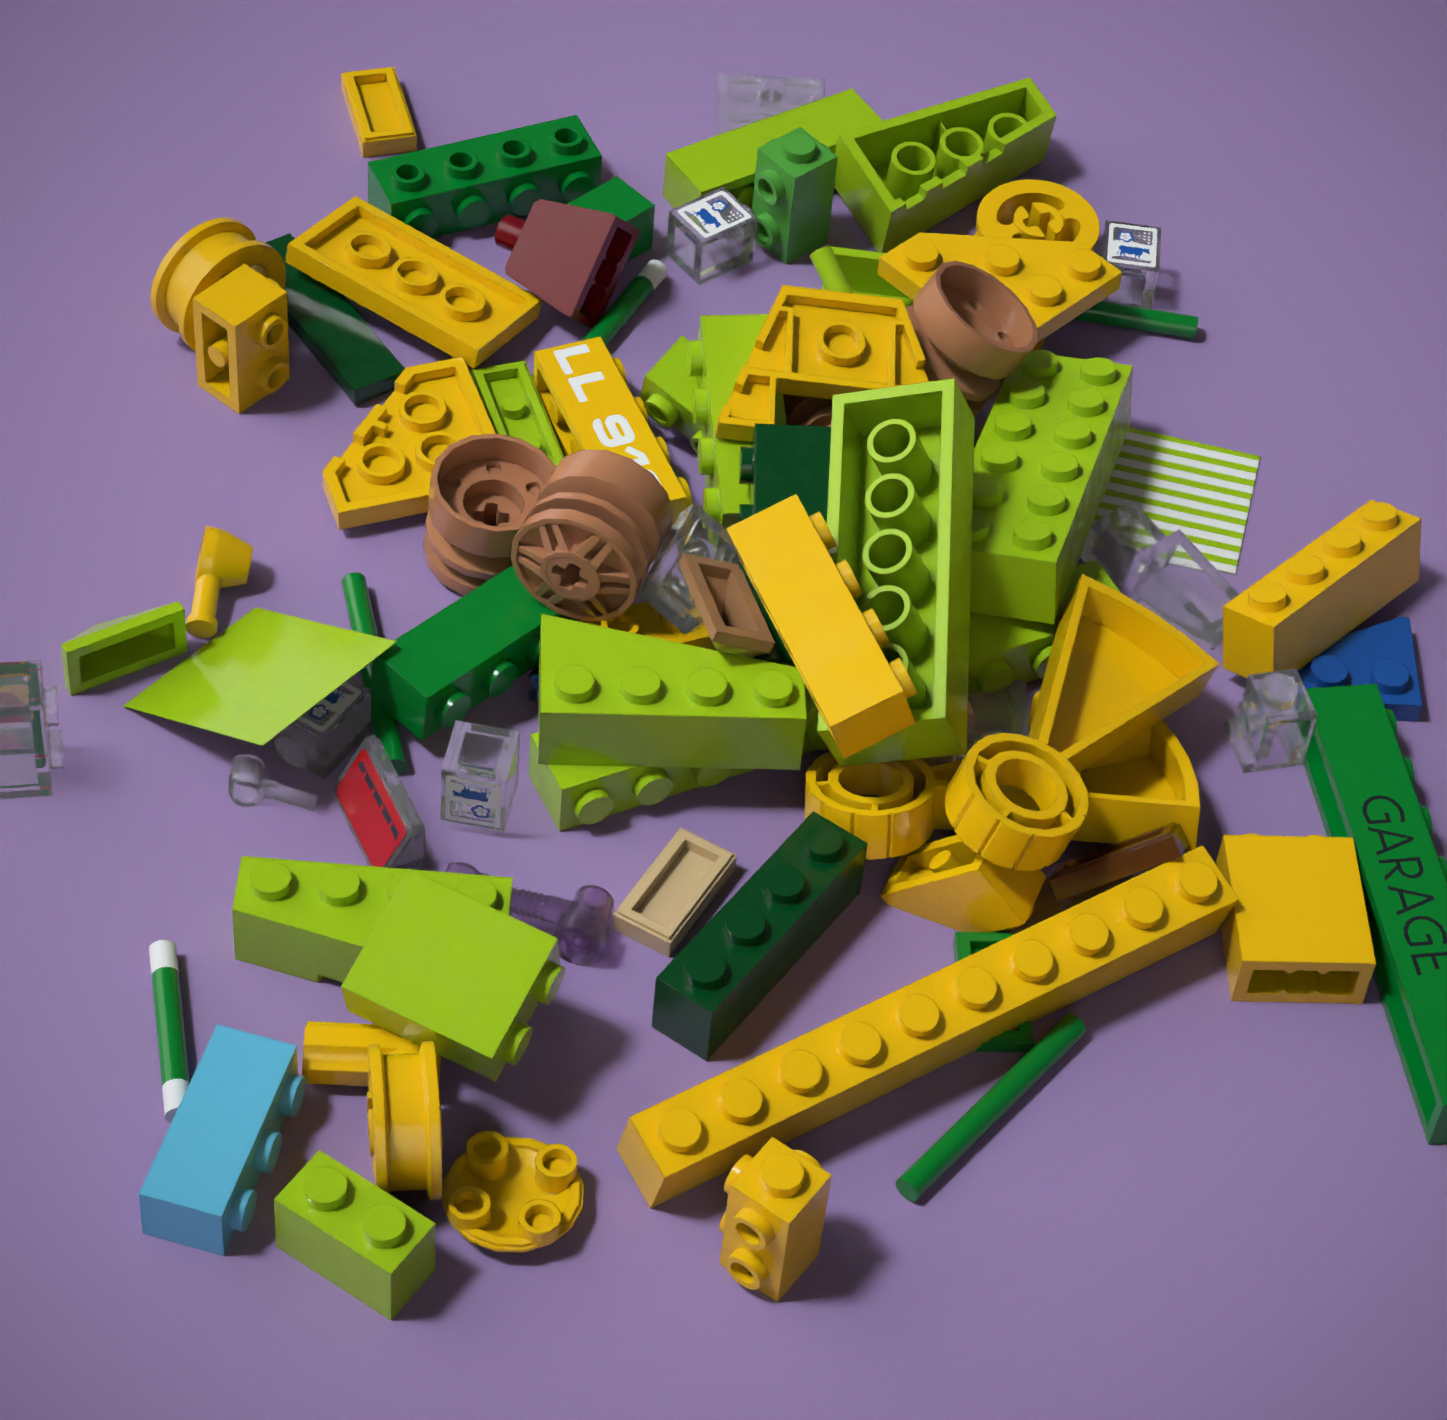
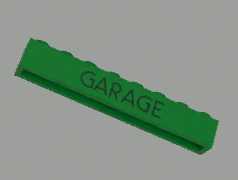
[1292,684,1447,1145]

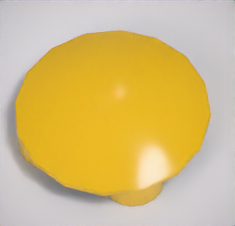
[442,1131,584,1253]

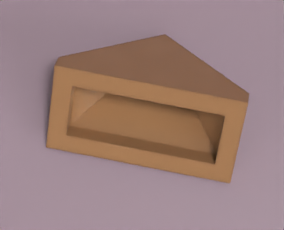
[678,553,775,658]

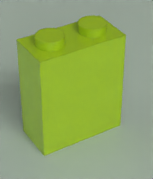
[341,868,565,1082]

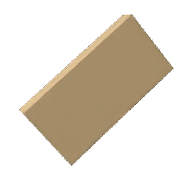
[612,827,737,957]

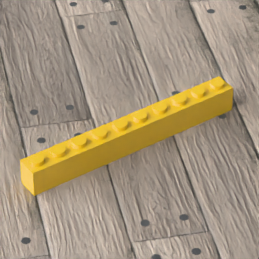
[616,845,1239,1209]

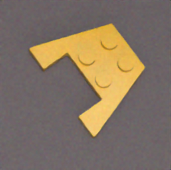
[715,285,929,442]

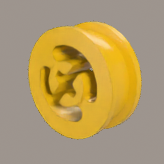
[974,179,1100,251]
[151,217,286,352]
[367,1041,443,1200]

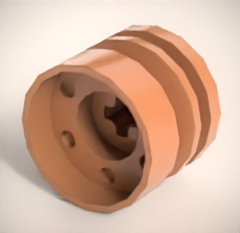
[906,261,1038,418]
[423,433,556,596]
[510,450,674,621]

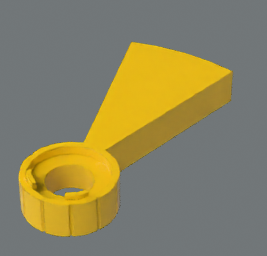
[945,574,1219,871]
[804,720,1200,860]

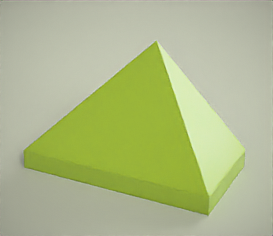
[61,601,187,695]

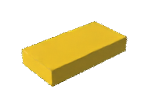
[341,67,417,157]

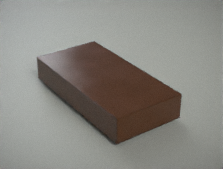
[1049,822,1188,902]

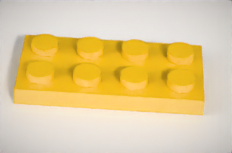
[285,196,542,369]

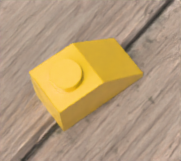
[880,835,1046,932]

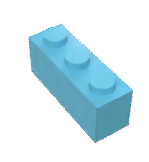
[139,1024,306,1256]

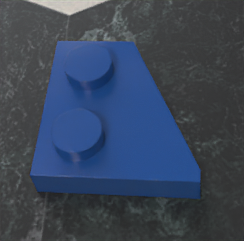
[1290,617,1423,722]

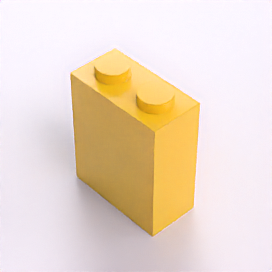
[1216,833,1376,1004]

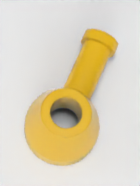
[186,525,253,638]

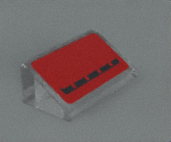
[333,735,425,870]

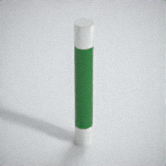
[583,259,667,347]
[149,940,190,1123]

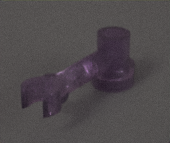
[446,862,614,966]

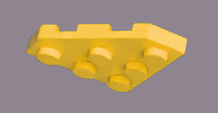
[877,232,1123,344]
[322,357,496,530]

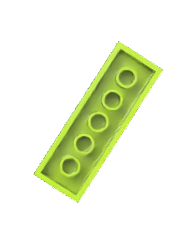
[970,350,1133,625]
[817,378,975,767]

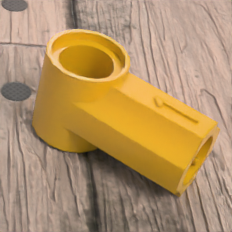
[302,1021,441,1088]

